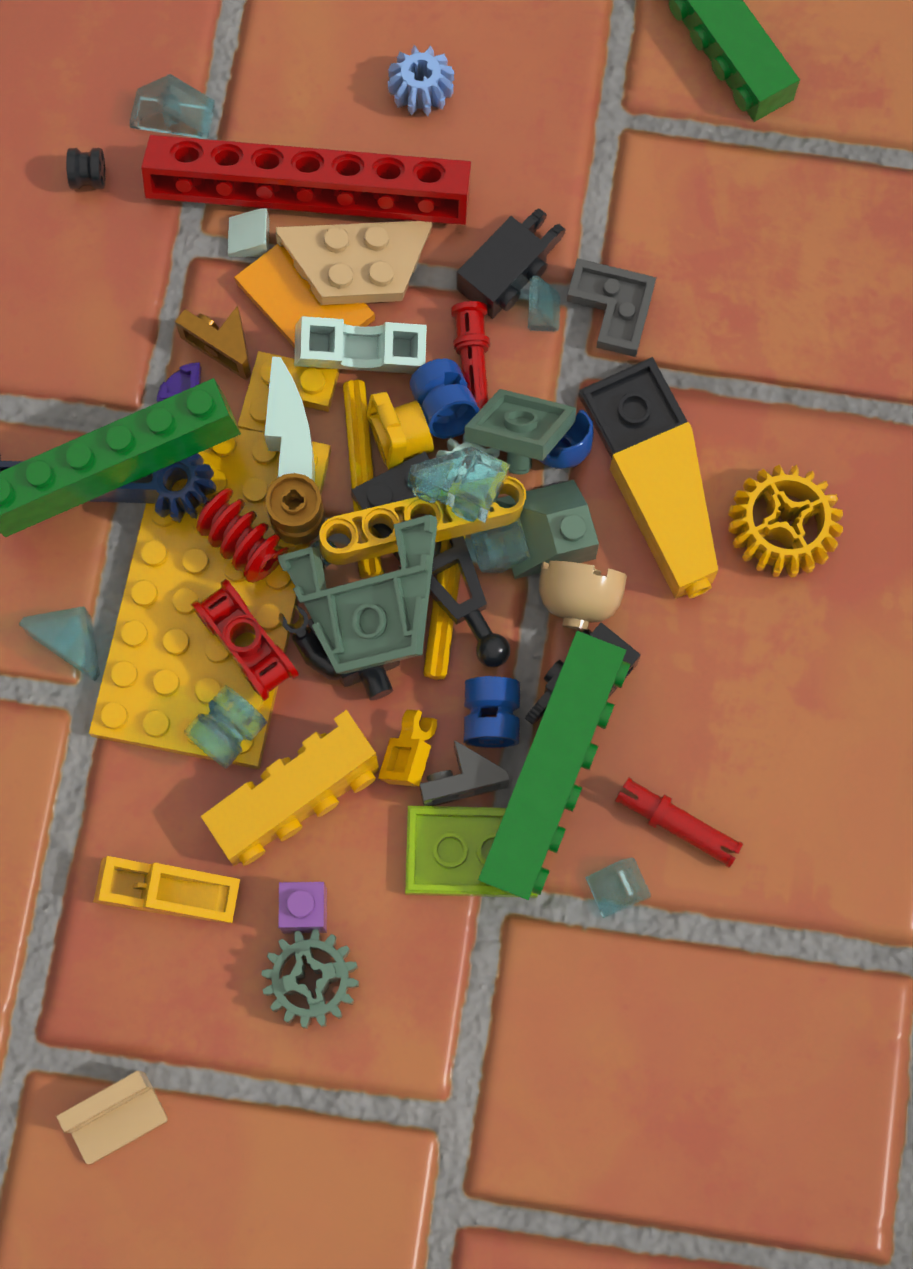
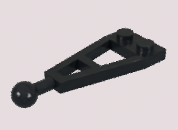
[351,452,510,668]

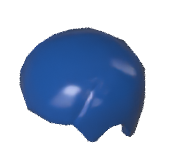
[539,410,594,469]

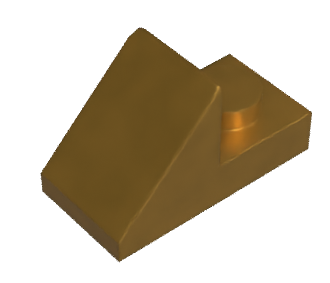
[175,306,251,381]

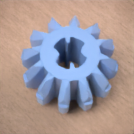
[388,45,454,116]

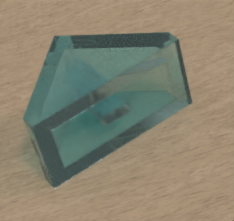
[129,74,215,139]
[19,606,100,681]

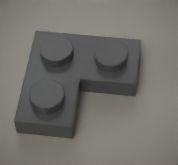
[567,258,657,357]

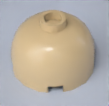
[539,561,627,630]

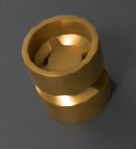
[265,473,325,545]

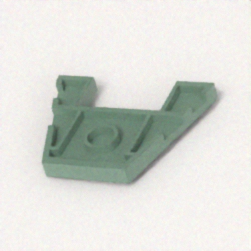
[278,515,437,674]

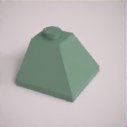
[495,480,599,579]

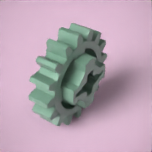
[261,929,359,1029]

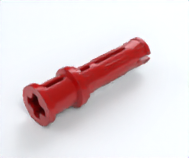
[451,301,490,411]

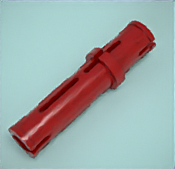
[615,777,743,868]

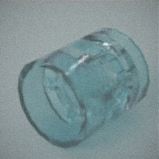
[183,685,267,769]

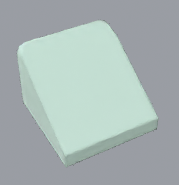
[228,208,270,257]

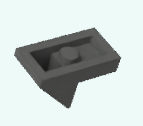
[420,741,510,806]

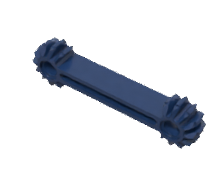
[0,453,216,523]

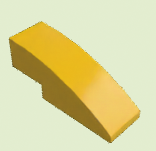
[93,856,240,923]

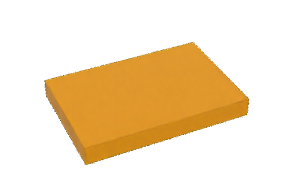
[234,244,375,348]

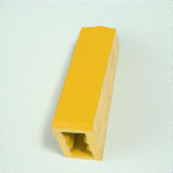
[610,422,718,599]

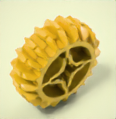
[728,464,843,578]

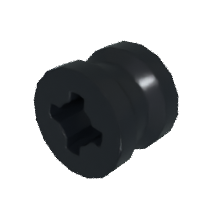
[66,148,106,189]

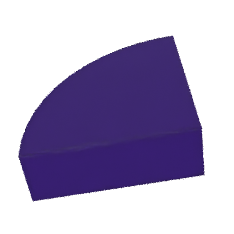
[157,362,201,403]

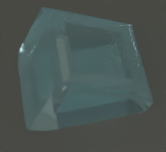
[528,276,560,332]
[471,518,531,573]
[585,858,651,918]

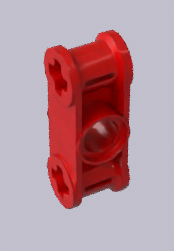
[191,579,299,701]

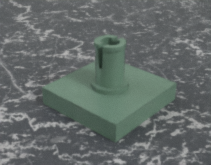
[465,389,576,475]

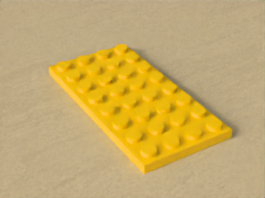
[89,428,331,769]

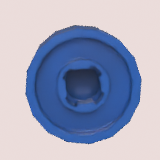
[409,358,479,439]
[464,676,520,748]

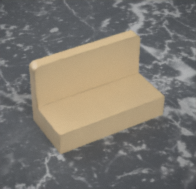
[56,1070,168,1164]

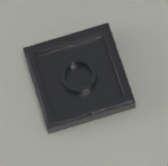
[578,357,688,458]

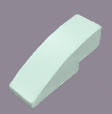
[264,357,315,482]

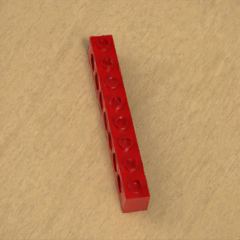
[141,135,471,225]

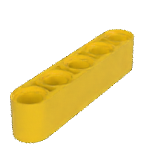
[319,476,526,565]

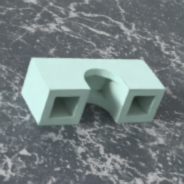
[294,316,427,374]

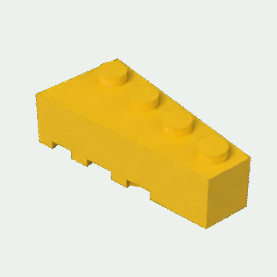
[201,710,379,866]

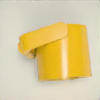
[366,392,434,470]

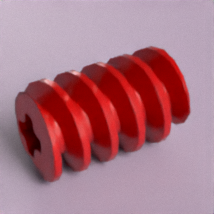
[196,488,289,583]

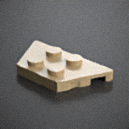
[276,221,432,305]

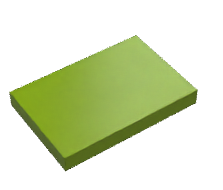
[405,806,538,898]

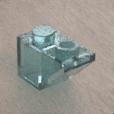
[407,446,510,523]

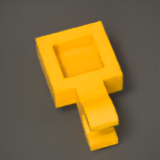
[378,709,437,787]

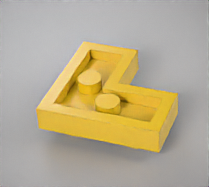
[238,351,339,433]

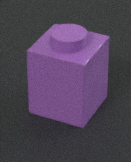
[278,882,327,934]

